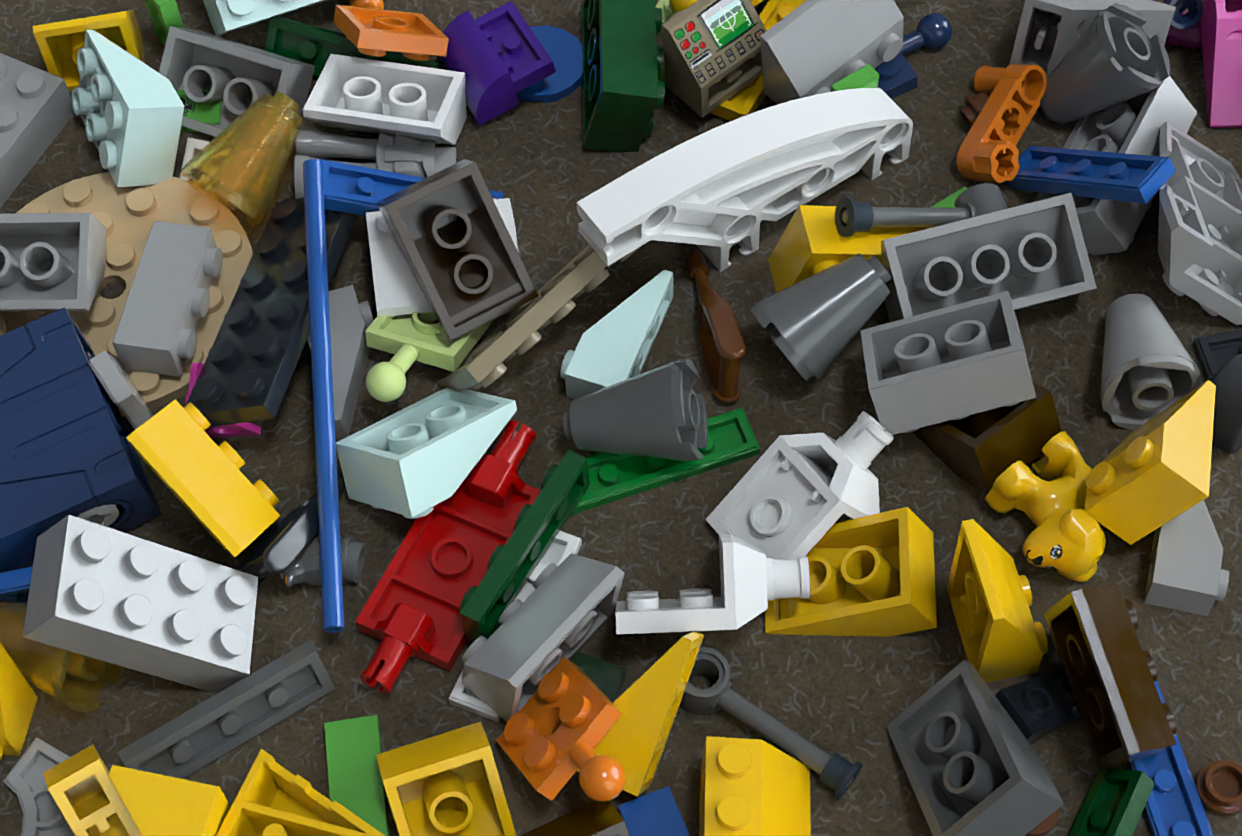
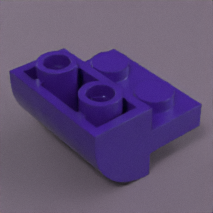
[437,1,556,126]

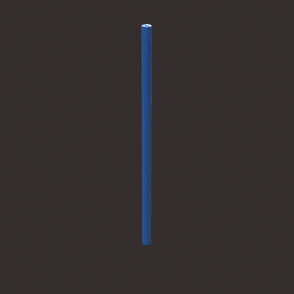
[303,159,345,633]

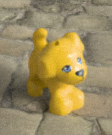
[985,431,1106,582]

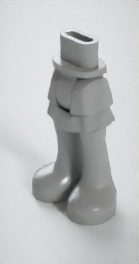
[294,126,456,199]

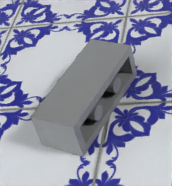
[112,221,223,377]

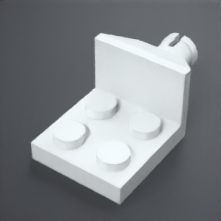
[706,411,894,559]
[615,534,810,634]

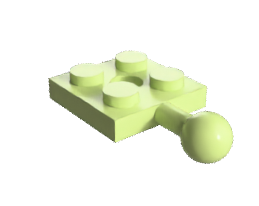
[365,312,494,402]

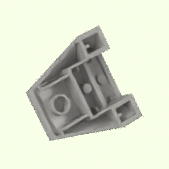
[1158,121,1242,325]

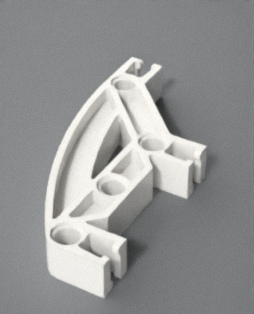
[577,88,913,272]

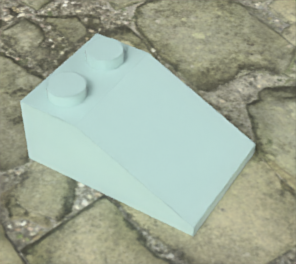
[336,387,517,519]

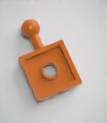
[334,0,449,61]
[496,657,625,802]

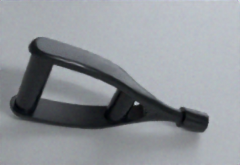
[236,472,346,585]

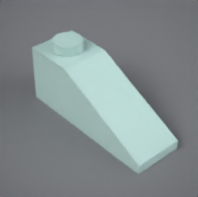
[560,270,674,399]

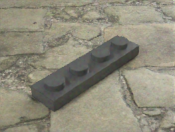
[117,641,335,779]

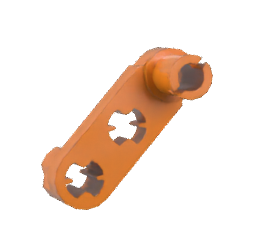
[956,64,1047,183]

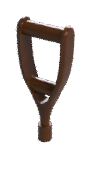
[685,251,746,404]

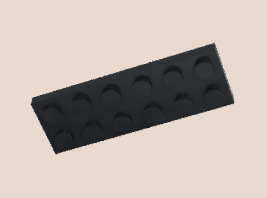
[186,197,358,427]

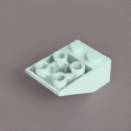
[72,29,185,187]

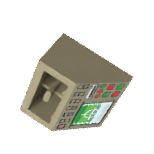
[662,0,767,118]

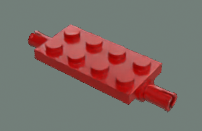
[355,420,541,694]

